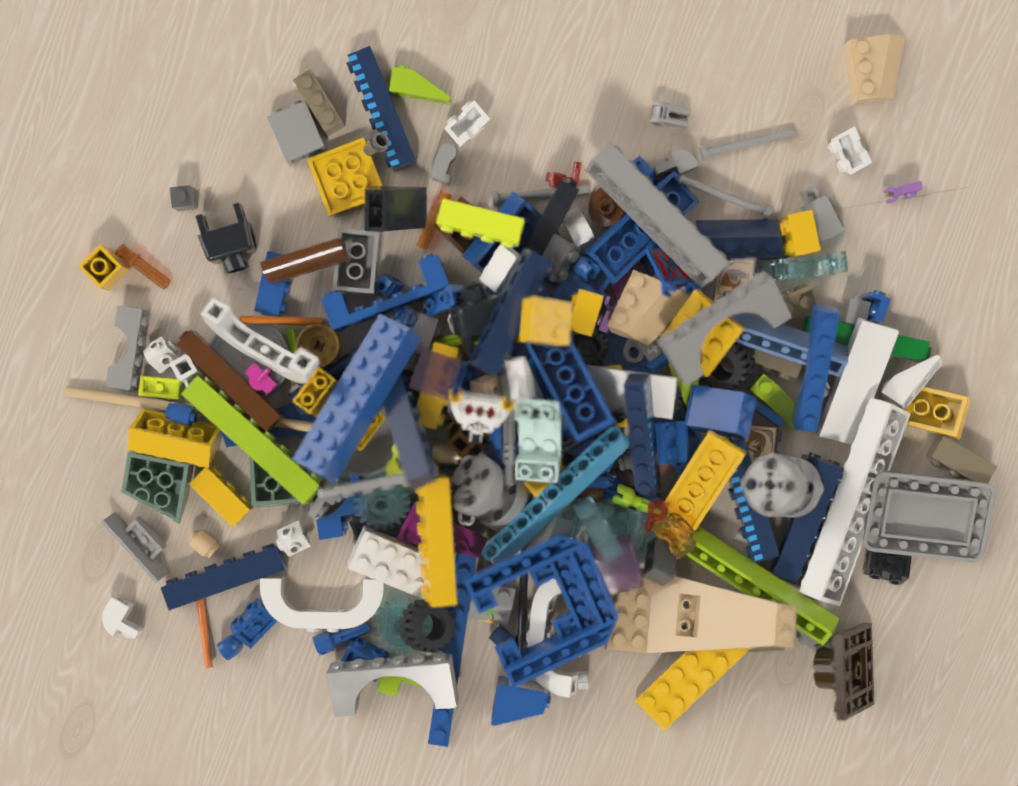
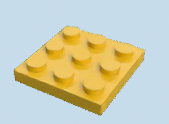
[307,137,383,217]
[660,289,745,377]

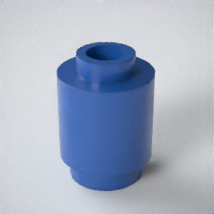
[165,402,198,426]

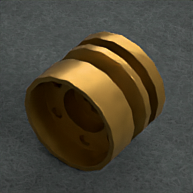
[296,324,343,368]

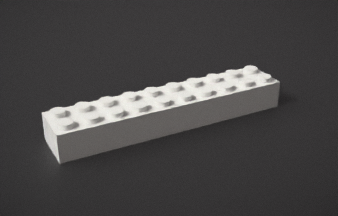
[799,398,910,606]

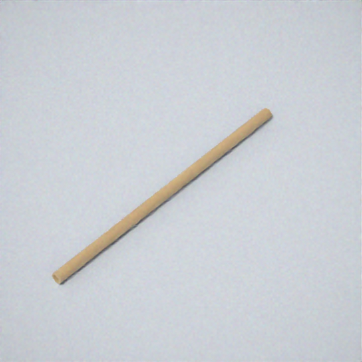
[65,386,314,432]

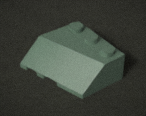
[121,450,194,524]
[249,455,317,508]

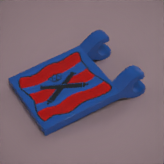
[645,248,701,297]

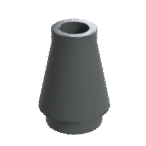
[363,132,389,156]

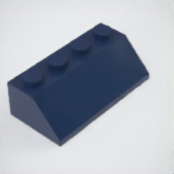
[696,219,782,261]

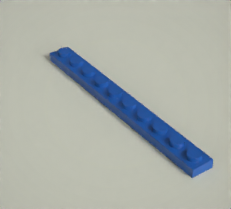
[428,553,477,747]

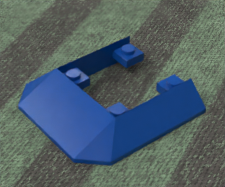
[463,535,619,688]

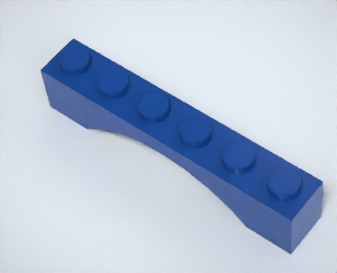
[791,304,840,432]

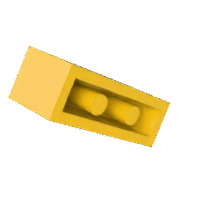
[189,466,253,527]

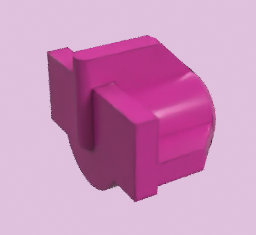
[245,363,277,394]

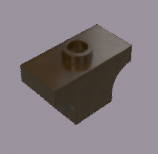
[444,418,489,458]

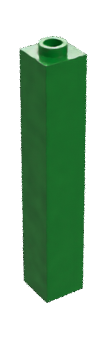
[802,315,931,362]

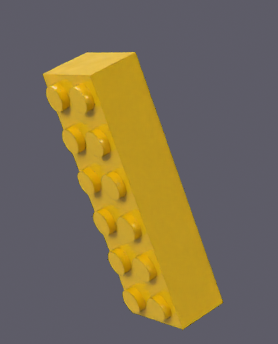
[415,474,457,607]

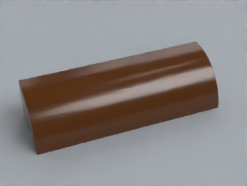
[260,238,350,285]

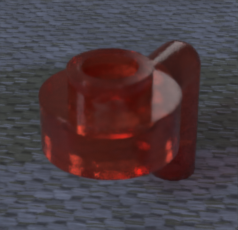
[545,161,582,188]
[644,499,668,532]

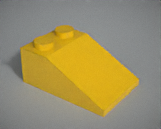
[905,387,971,440]

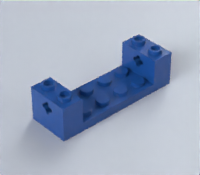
[321,253,449,332]

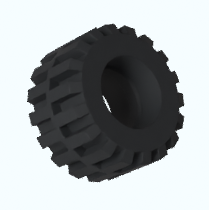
[702,342,756,391]
[399,599,456,653]

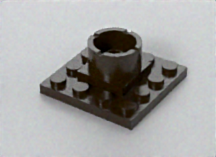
[813,622,875,721]

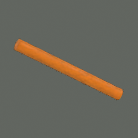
[239,315,322,326]
[196,598,213,668]

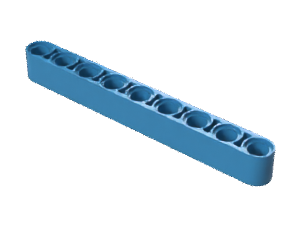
[483,426,630,565]

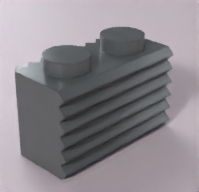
[542,233,581,284]
[643,535,678,586]

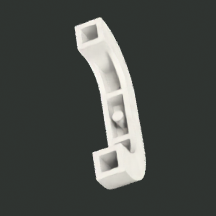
[201,298,319,384]
[260,576,385,632]
[526,579,578,698]

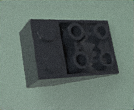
[364,186,426,231]

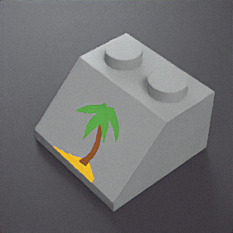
[468,584,516,626]

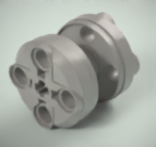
[741,454,824,517]
[449,455,531,530]

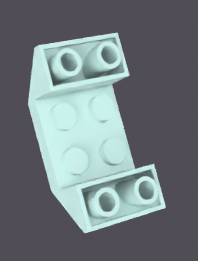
[515,399,562,483]

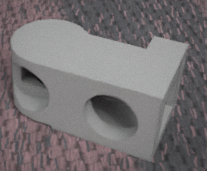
[429,144,457,186]

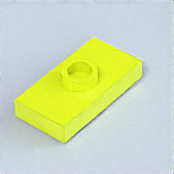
[138,375,182,400]

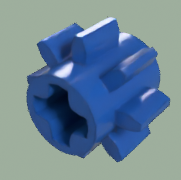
[390,305,418,328]

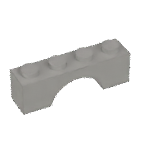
[105,305,149,390]

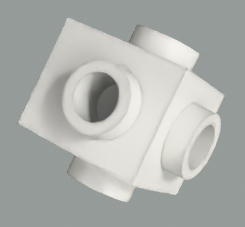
[143,336,179,374]
[276,520,311,557]

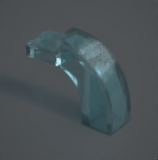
[771,251,848,281]
[572,495,624,564]

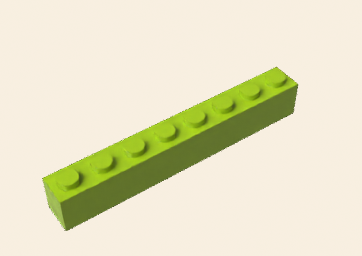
[181,375,323,505]
[682,526,839,646]

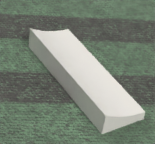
[816,317,899,445]
[554,365,678,419]

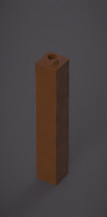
[177,330,284,431]

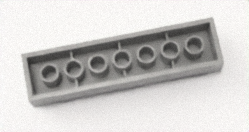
[585,142,729,288]

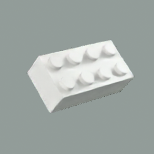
[347,525,425,599]

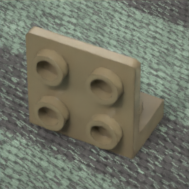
[780,281,818,320]

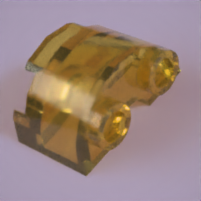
[651,515,696,560]

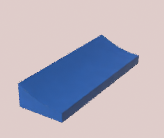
[582,171,699,284]

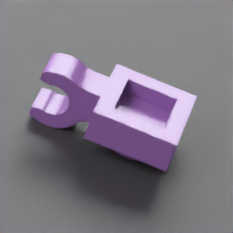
[883,181,923,204]
[597,296,619,334]

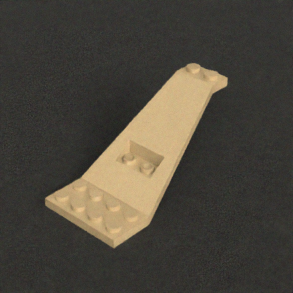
[604,569,797,653]

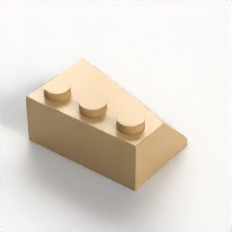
[844,34,906,105]
[608,270,689,347]

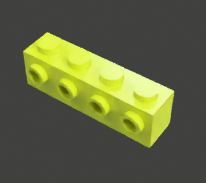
[436,199,525,249]

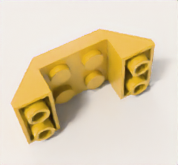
[293,367,386,451]

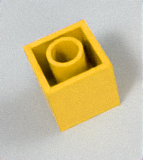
[78,245,130,291]

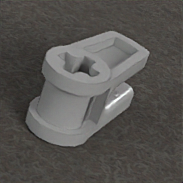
[649,101,691,130]

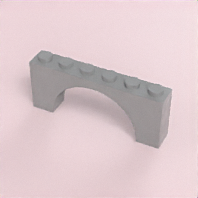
[657,271,792,386]
[326,652,459,717]

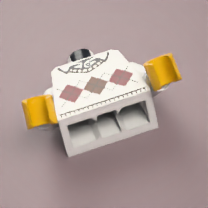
[449,389,516,443]

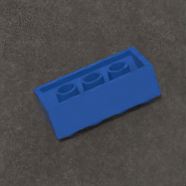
[462,192,541,273]

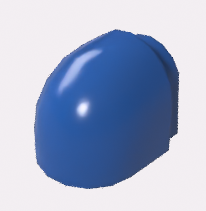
[375,273,405,298]
[217,635,244,661]

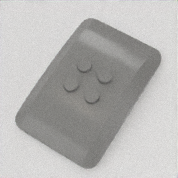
[863,471,996,563]

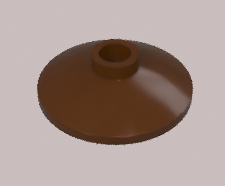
[588,188,625,227]

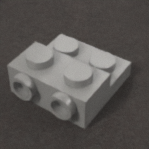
[307,476,349,519]

